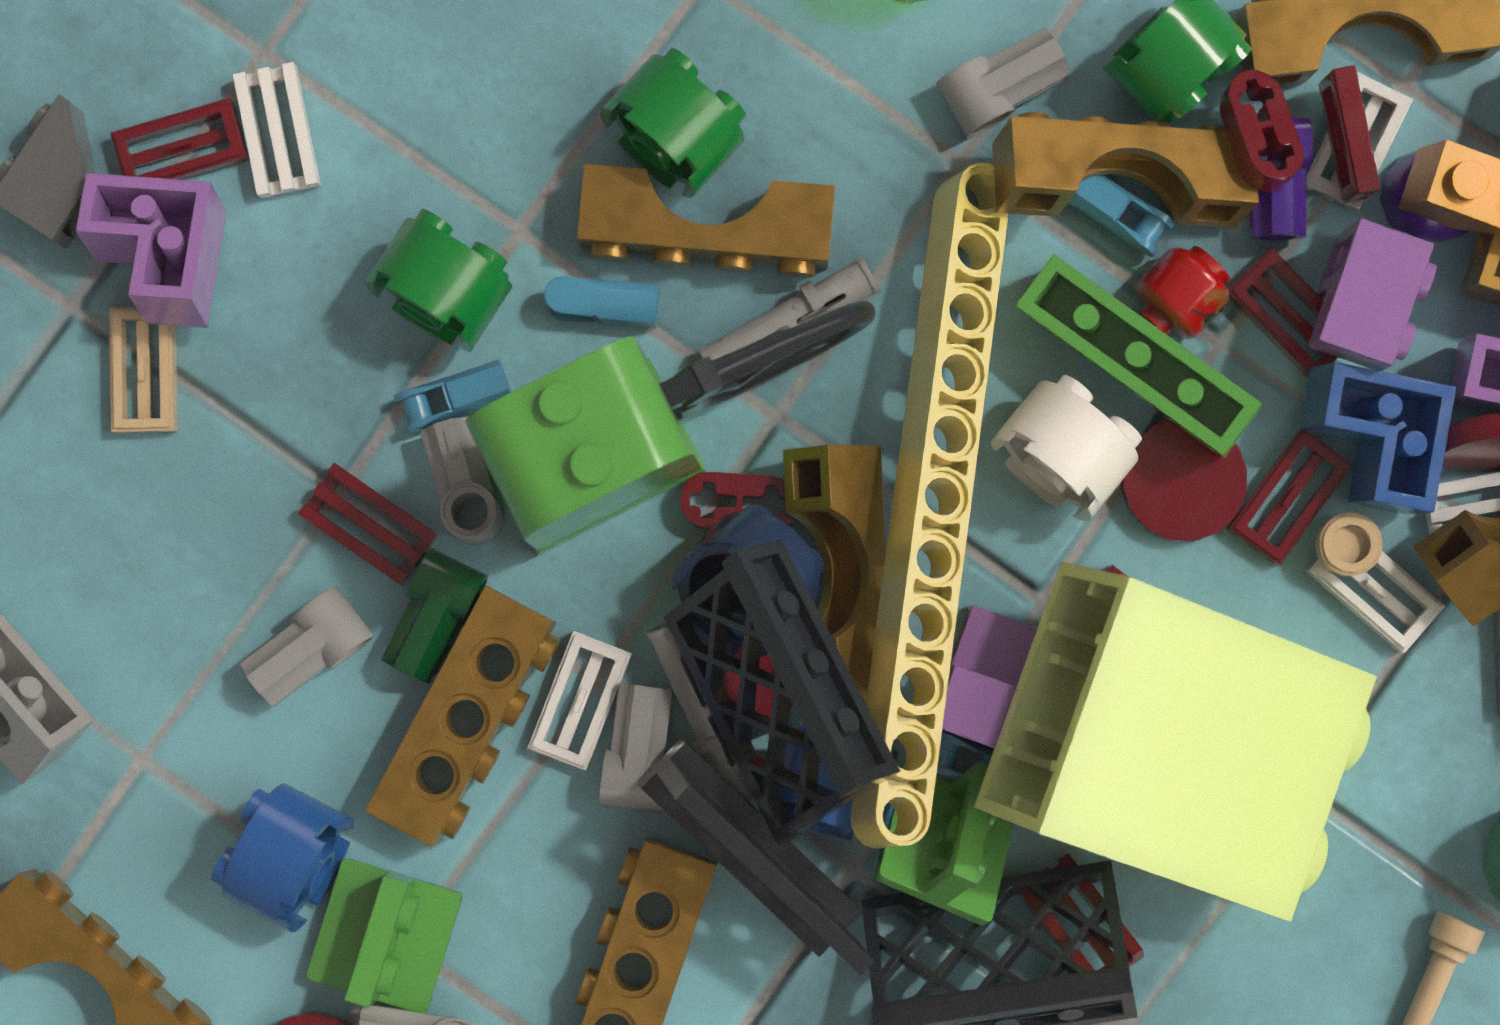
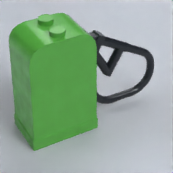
[465,300,876,555]

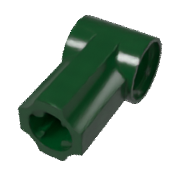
[381,548,488,684]

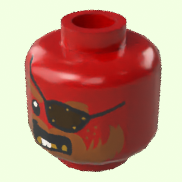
[1136,246,1230,339]

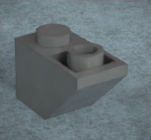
[0,94,96,249]

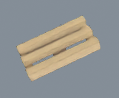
[109,307,178,434]

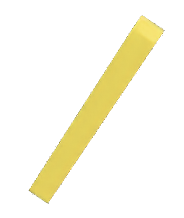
[851,162,1009,849]

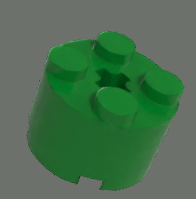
[1102,0,1252,124]
[600,48,746,198]
[364,209,512,352]

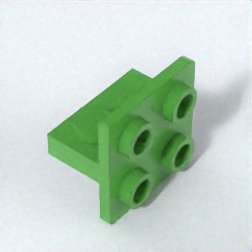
[874,761,1014,926]
[307,858,463,1013]

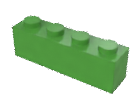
[1016,254,1262,459]

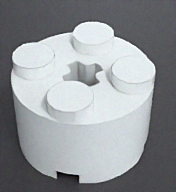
[991,375,1142,521]

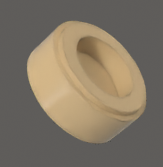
[1315,512,1383,576]

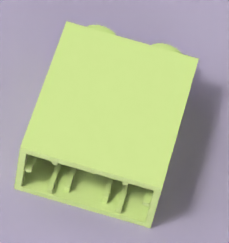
[974,561,1377,922]

